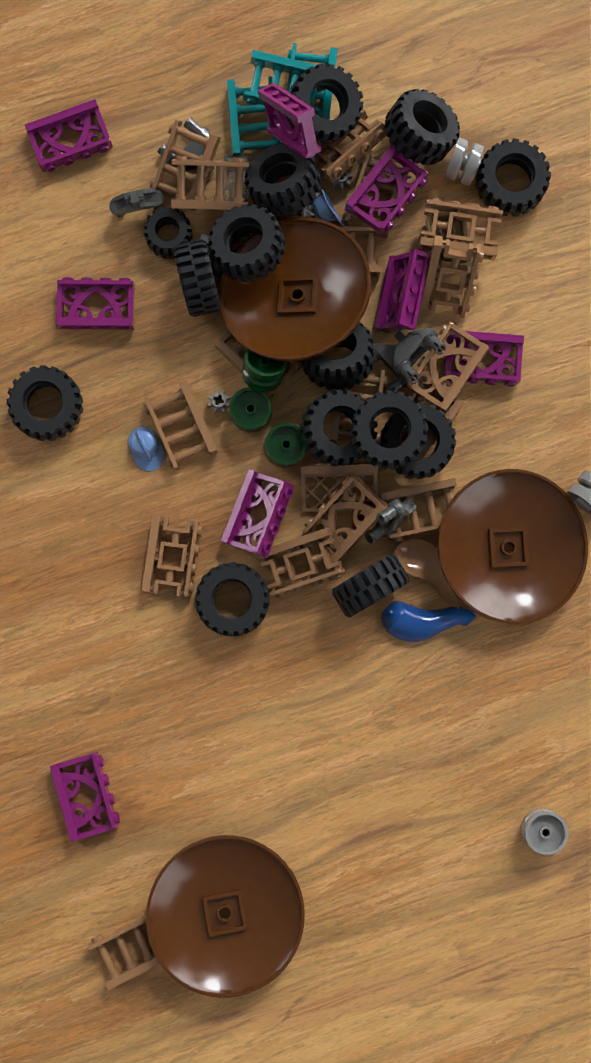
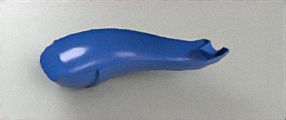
[381,601,476,642]

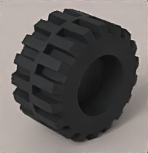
[143,206,193,259]

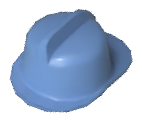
[310,188,346,227]
[128,427,164,471]

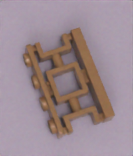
[313,109,386,184]
[419,198,503,261]
[419,235,484,318]
[141,515,203,598]
[256,528,345,598]

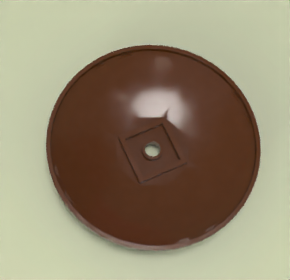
[219,218,371,361]
[438,469,588,624]
[146,835,305,998]

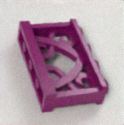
[258,83,321,158]
[25,99,113,172]
[345,145,428,236]
[374,249,430,333]
[56,277,135,330]
[443,331,524,387]
[221,470,294,558]
[50,751,120,842]

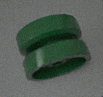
[242,349,287,392]
[229,387,272,433]
[263,423,307,468]

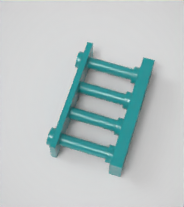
[285,43,338,121]
[243,50,319,114]
[227,76,281,158]

